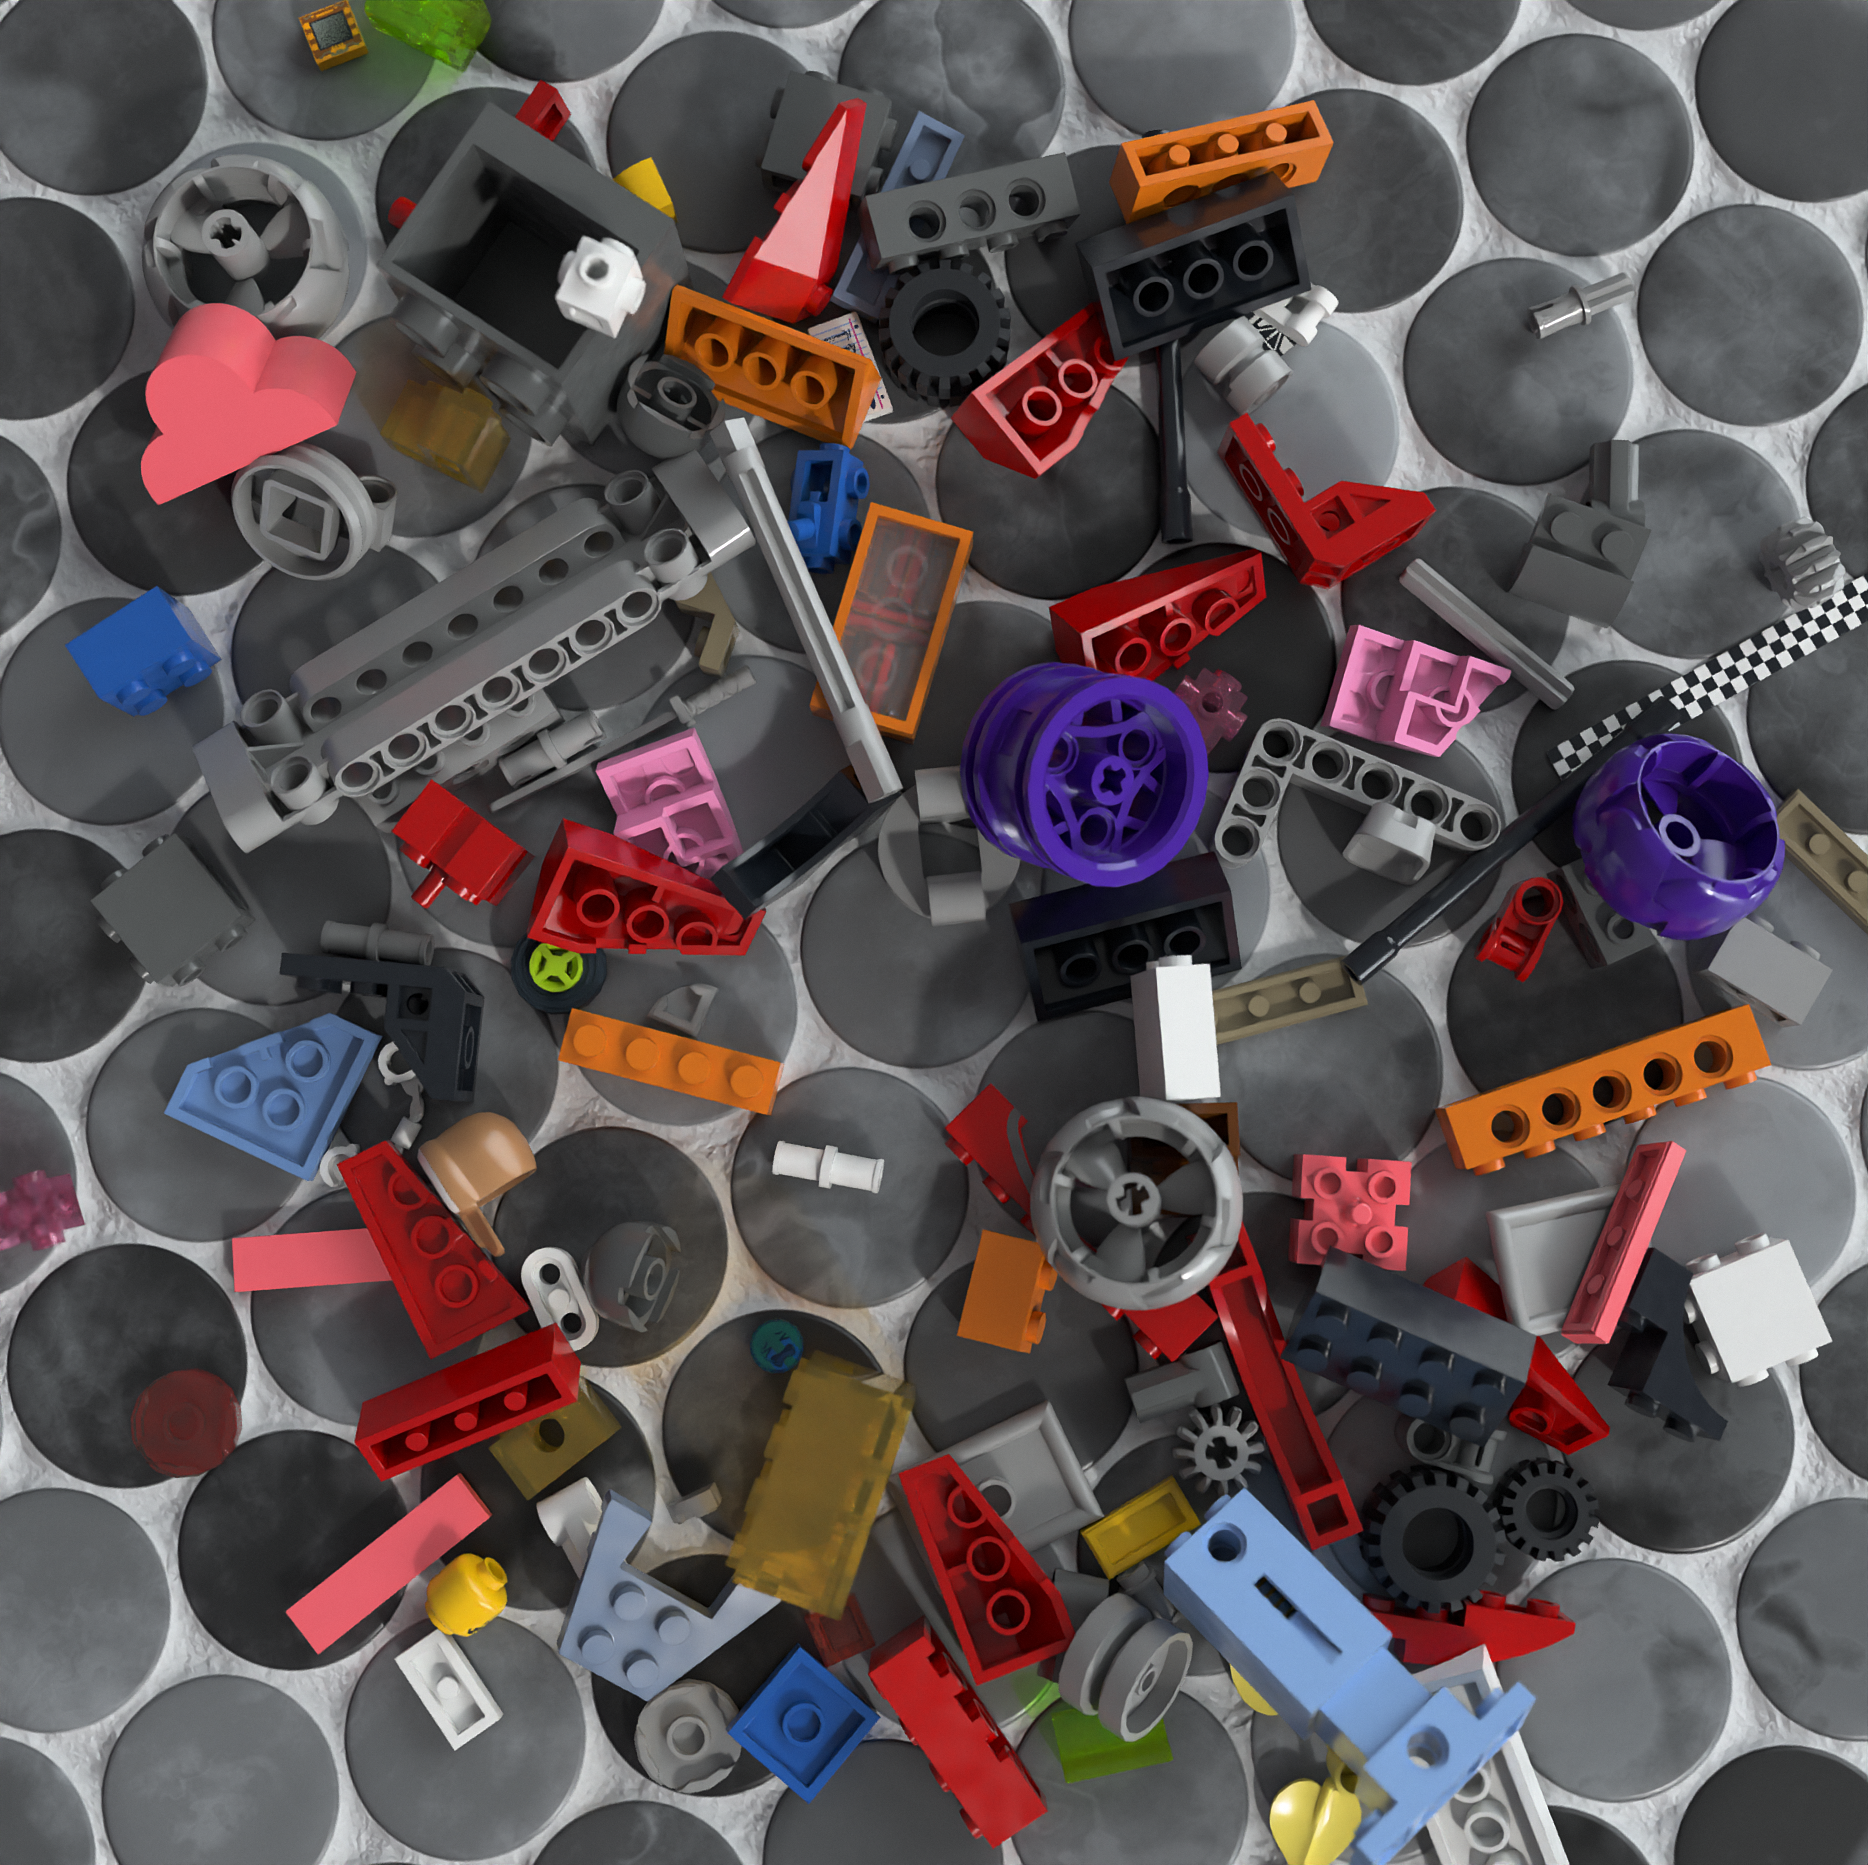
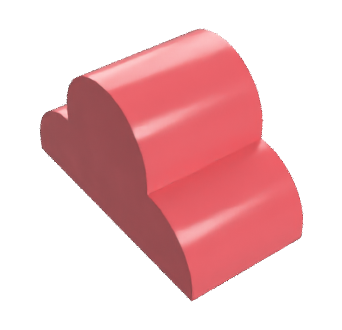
[141,303,357,505]

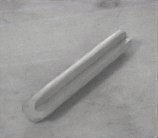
[1399,559,1574,709]

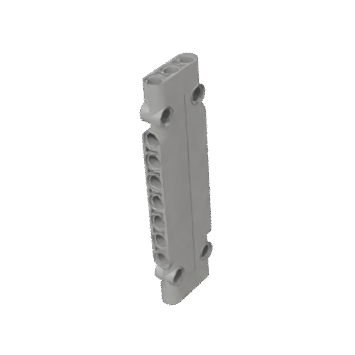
[192,449,757,853]

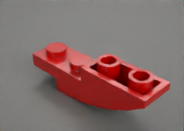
[1359,1589,1576,1665]

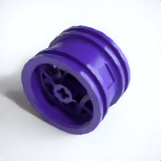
[960,662,1209,887]

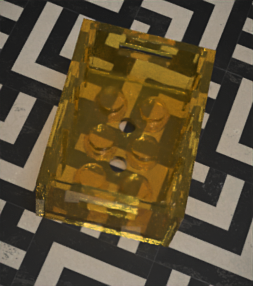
[726,1350,916,1620]

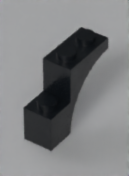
[710,764,901,920]
[1607,1247,1728,1443]

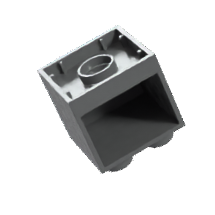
[376,101,695,447]

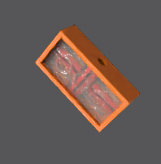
[810,502,973,744]

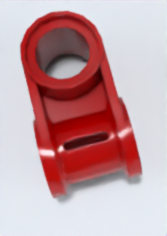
[1474,877,1563,983]

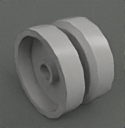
[1058,1593,1193,1742]

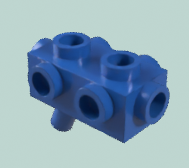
[787,443,870,575]

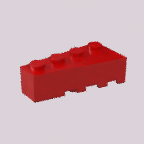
[868,1614,1048,1849]

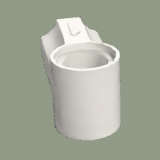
[536,1477,627,1580]

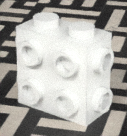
[1683,1232,1832,1387]

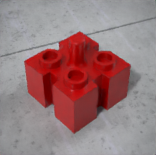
[392,779,535,909]

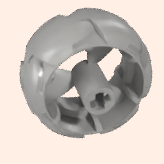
[142,154,350,340]
[1030,1097,1243,1310]

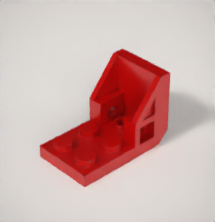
[1217,413,1436,590]

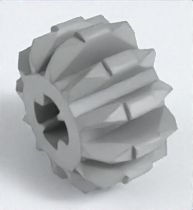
[1759,517,1845,612]
[1172,1403,1265,1497]

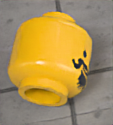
[425,1553,507,1637]

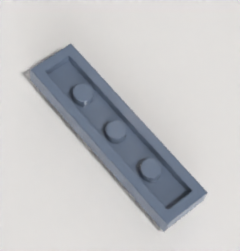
[829,111,965,324]

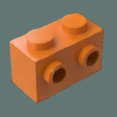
[957,1229,1058,1354]

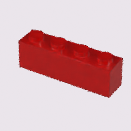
[354,1322,581,1482]

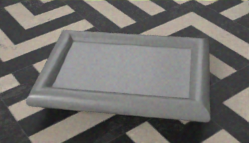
[1486,1183,1651,1337]
[884,1399,1105,1597]

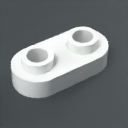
[521,1247,599,1351]

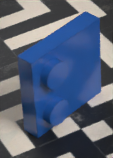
[725,1643,881,1804]

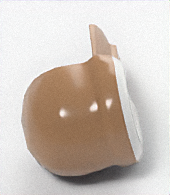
[417,1112,537,1257]

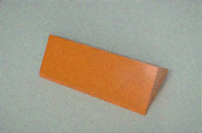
[664,284,882,450]

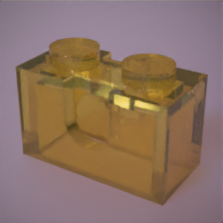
[489,1376,621,1501]

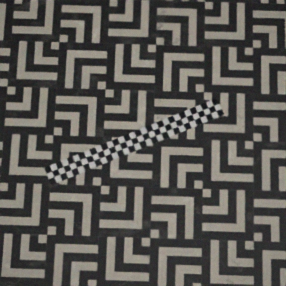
[1547,573,1868,780]

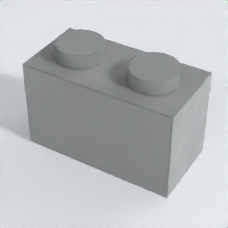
[1692,914,1833,1027]

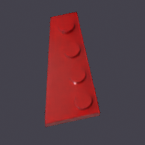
[336,1140,531,1360]

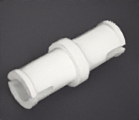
[772,1140,884,1193]

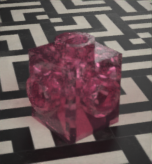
[1174,668,1248,757]
[0,1170,85,1252]

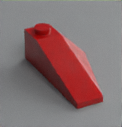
[722,98,867,324]
[951,302,1129,479]
[1049,548,1266,711]
[526,818,767,956]
[1422,1257,1610,1455]
[898,1454,1076,1686]

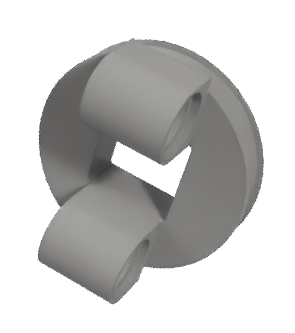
[231,442,398,581]
[878,765,1020,926]

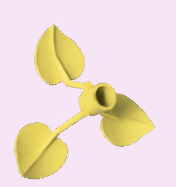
[1229,1663,1413,1865]

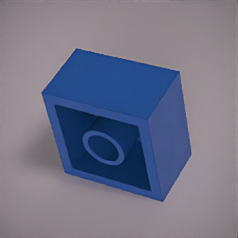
[65,586,222,717]

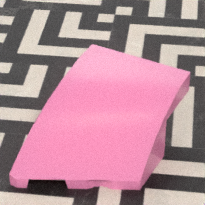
[1320,625,1512,757]
[596,727,743,880]

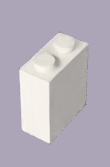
[1130,955,1221,1102]

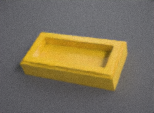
[1080,1475,1201,1580]

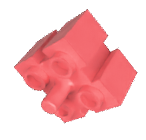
[1288,1154,1412,1271]

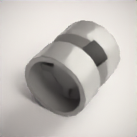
[1194,316,1294,416]

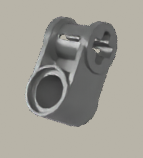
[1394,1413,1507,1485]

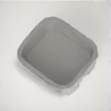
[1343,802,1436,885]

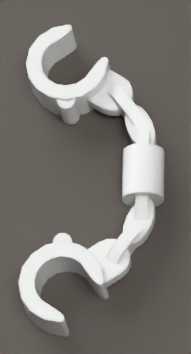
[320,1042,425,1187]

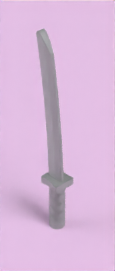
[487,665,757,814]

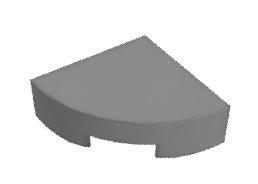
[648,984,719,1037]
[666,1482,722,1525]

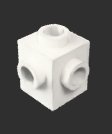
[556,236,646,338]

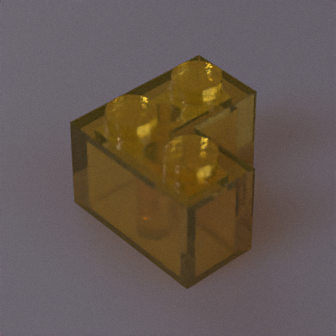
[380,379,511,494]

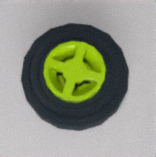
[511,933,607,1015]

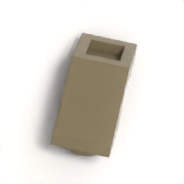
[675,572,739,679]

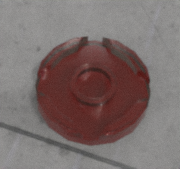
[131,1368,242,1478]

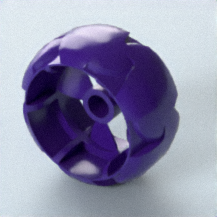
[1572,733,1785,940]

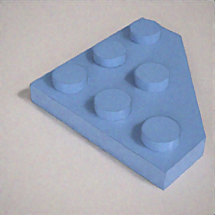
[164,1013,383,1181]

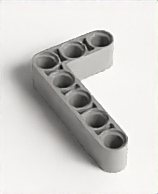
[1209,718,1501,869]

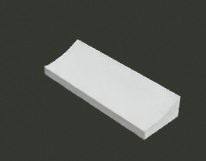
[1410,1643,1570,1865]

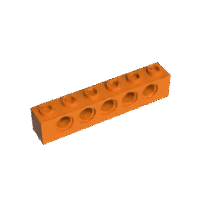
[1435,1004,1772,1176]

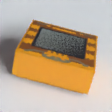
[299,0,369,71]

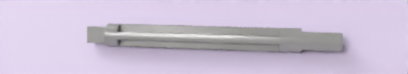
[710,417,903,803]

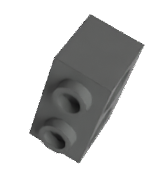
[1546,858,1657,969]

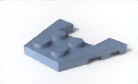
[556,1489,784,1701]

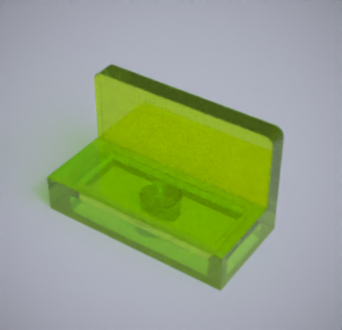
[1051,1708,1174,1783]

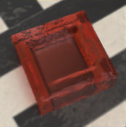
[804,1592,876,1668]

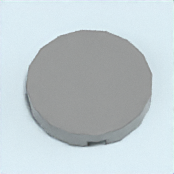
[634,1678,742,1794]

